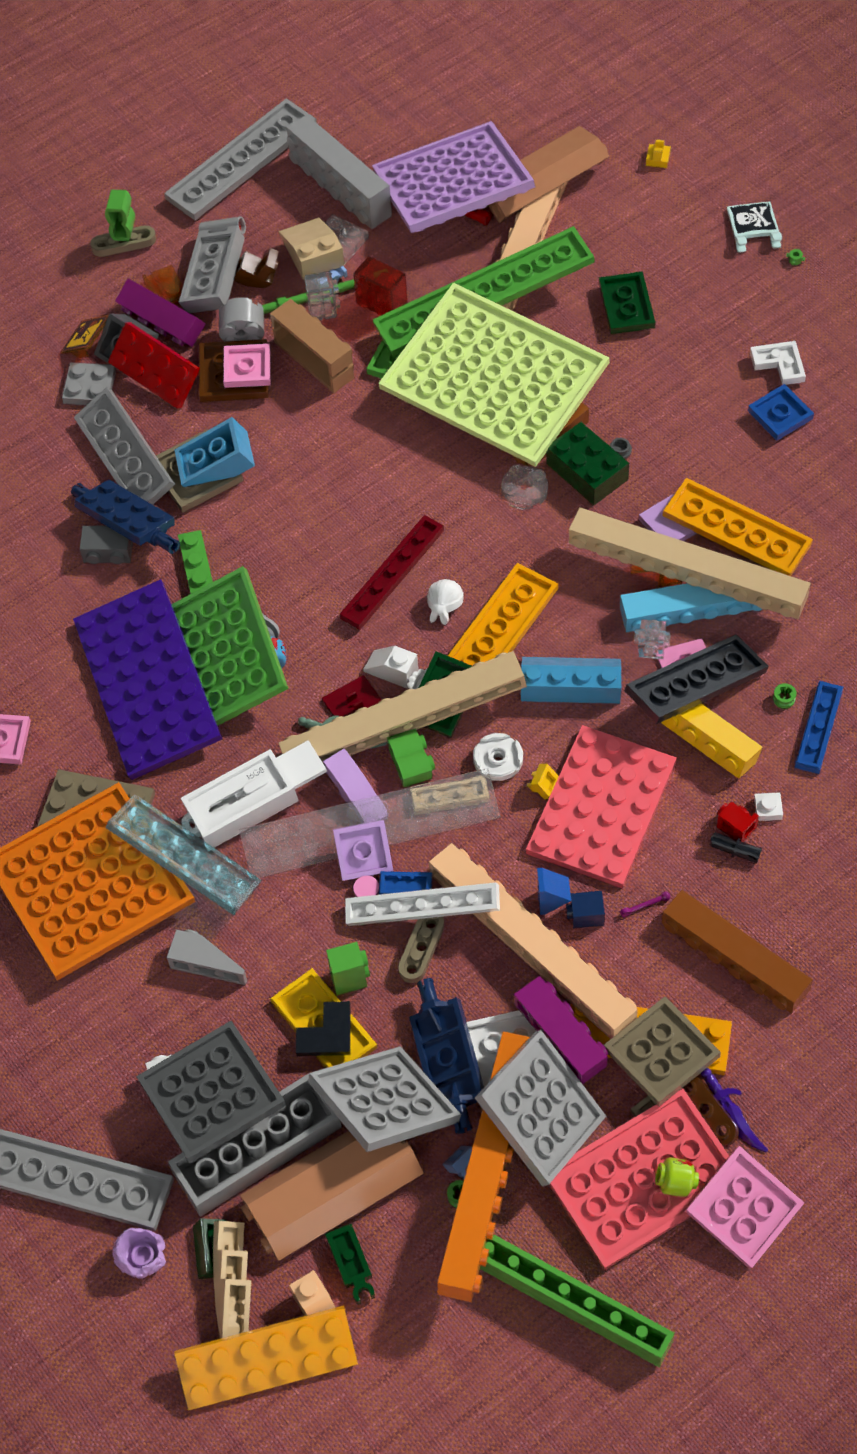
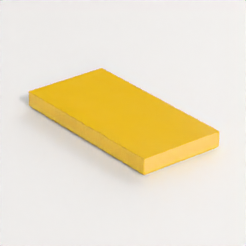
[270,968,377,1068]

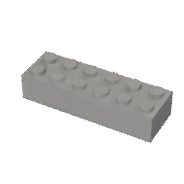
[286,114,392,229]
[168,1074,342,1217]

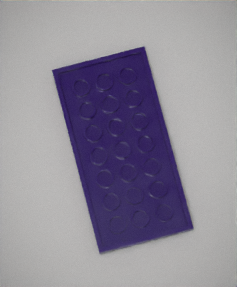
[73,579,222,780]

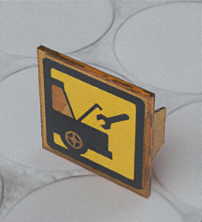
[60,315,109,358]

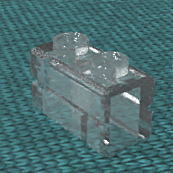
[304,271,340,321]

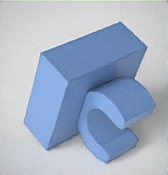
[442,1145,472,1180]

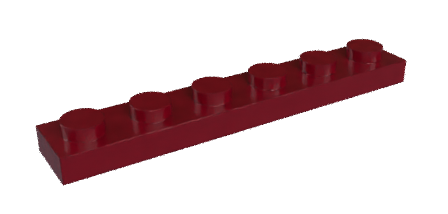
[340,515,444,630]

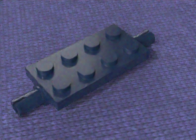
[71,480,180,554]
[409,978,484,1134]

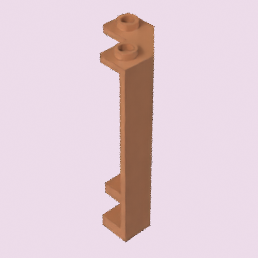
[482,126,610,223]
[240,1131,424,1261]

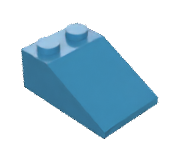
[174,417,255,487]

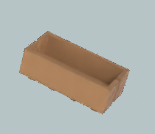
[270,299,354,393]

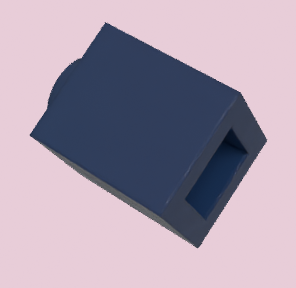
[566,891,605,928]

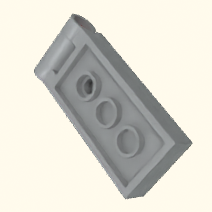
[179,216,246,313]

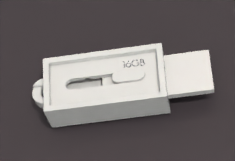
[181,740,327,850]

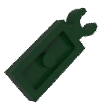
[325,1224,375,1305]

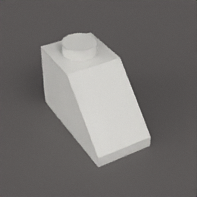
[363,646,418,689]

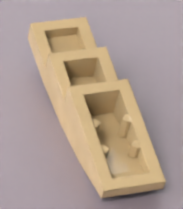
[213,1221,251,1338]

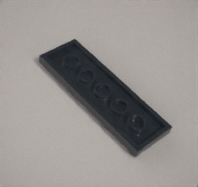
[624,634,769,724]

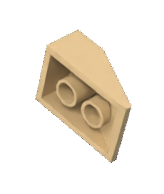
[279,218,344,280]

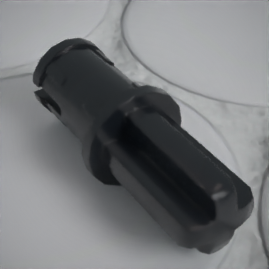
[709,832,762,864]

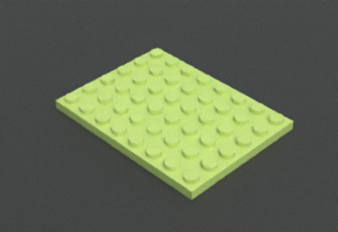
[378,283,609,467]

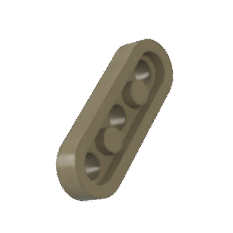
[90,225,156,257]
[398,917,444,983]

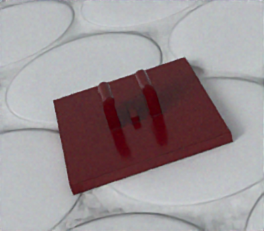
[322,675,382,717]

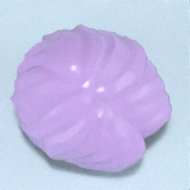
[113,1228,166,1278]

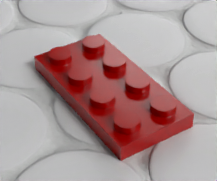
[108,322,200,409]

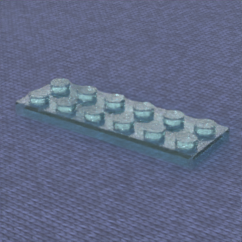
[105,794,262,915]

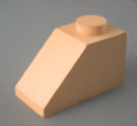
[289,1270,336,1316]

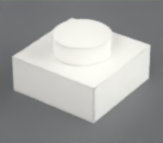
[754,793,783,821]

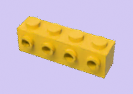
[660,704,763,779]

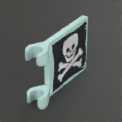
[727,201,782,252]

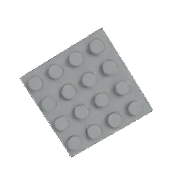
[475,1030,606,1187]
[308,1046,461,1152]

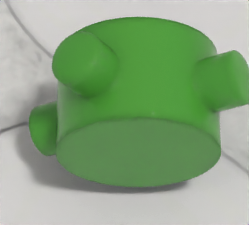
[786,249,805,265]

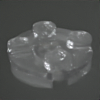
[501,465,548,509]

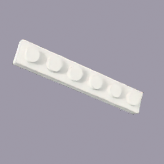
[345,882,500,926]

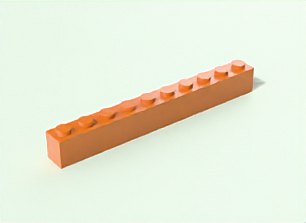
[437,1031,530,1302]

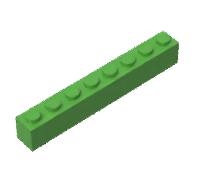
[480,1235,675,1368]

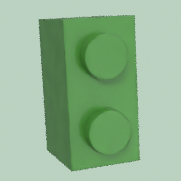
[326,942,370,995]

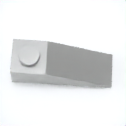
[167,929,247,985]

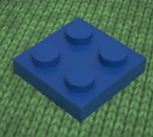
[748,384,814,441]

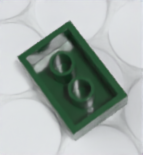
[546,422,629,505]

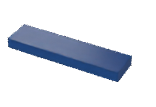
[795,681,844,774]

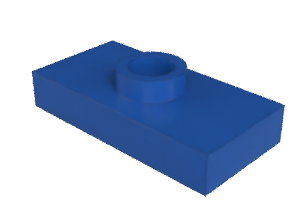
[379,871,432,895]

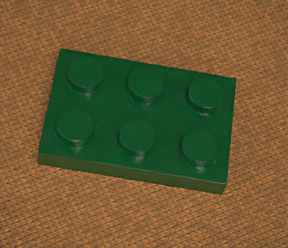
[598,271,656,334]
[419,651,472,738]

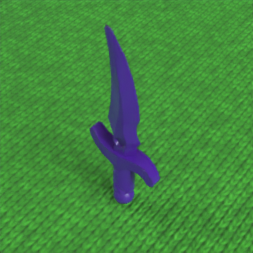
[701,1068,768,1152]

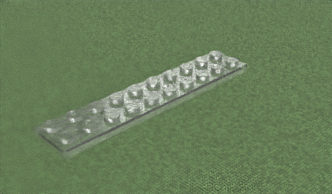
[239,768,501,880]

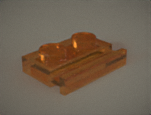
[142,265,183,306]

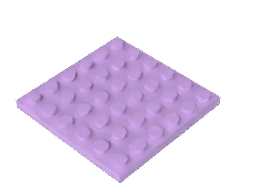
[372,121,535,233]

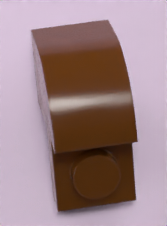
[234,248,279,288]

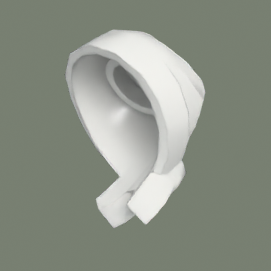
[427,579,464,625]

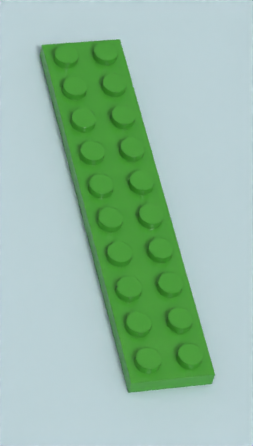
[373,226,595,357]

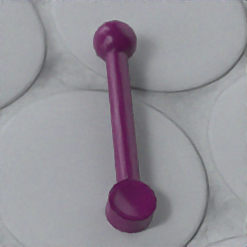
[620,891,671,918]

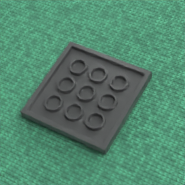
[136,1021,286,1163]

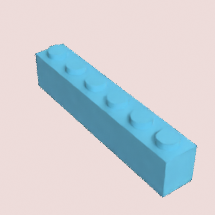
[620,583,762,632]

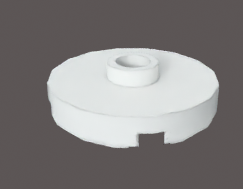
[473,733,523,781]

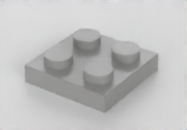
[62,362,116,405]

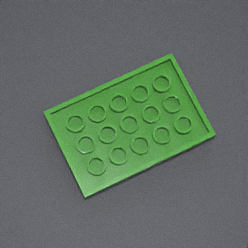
[172,566,288,726]

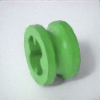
[773,683,796,709]
[447,1180,464,1208]

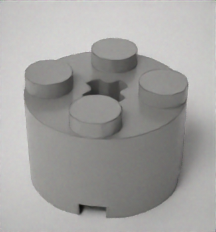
[219,298,264,341]

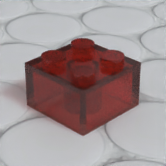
[353,256,408,316]

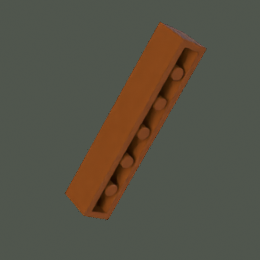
[662,890,813,1014]

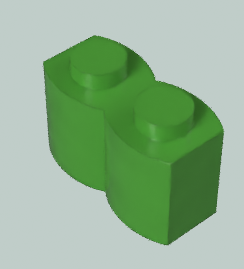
[105,190,135,241]
[387,728,435,787]

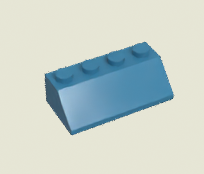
[521,657,621,704]

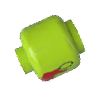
[655,1158,699,1197]

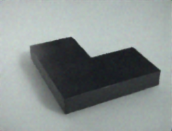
[296,1001,351,1056]

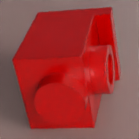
[717,801,759,842]

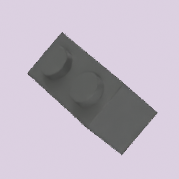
[80,526,133,564]

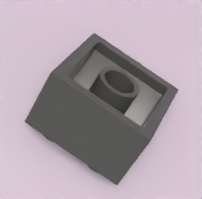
[94,314,159,369]

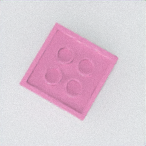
[685,1146,804,1269]

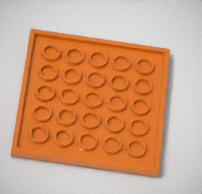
[0,782,195,981]

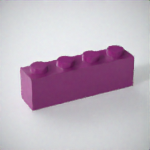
[115,278,206,347]
[514,976,608,1084]

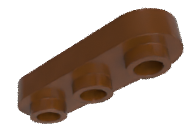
[680,1076,739,1146]

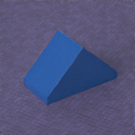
[537,868,571,915]

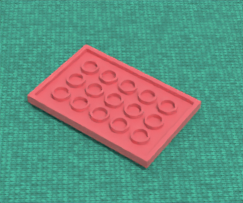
[526,725,677,889]
[549,1089,729,1270]

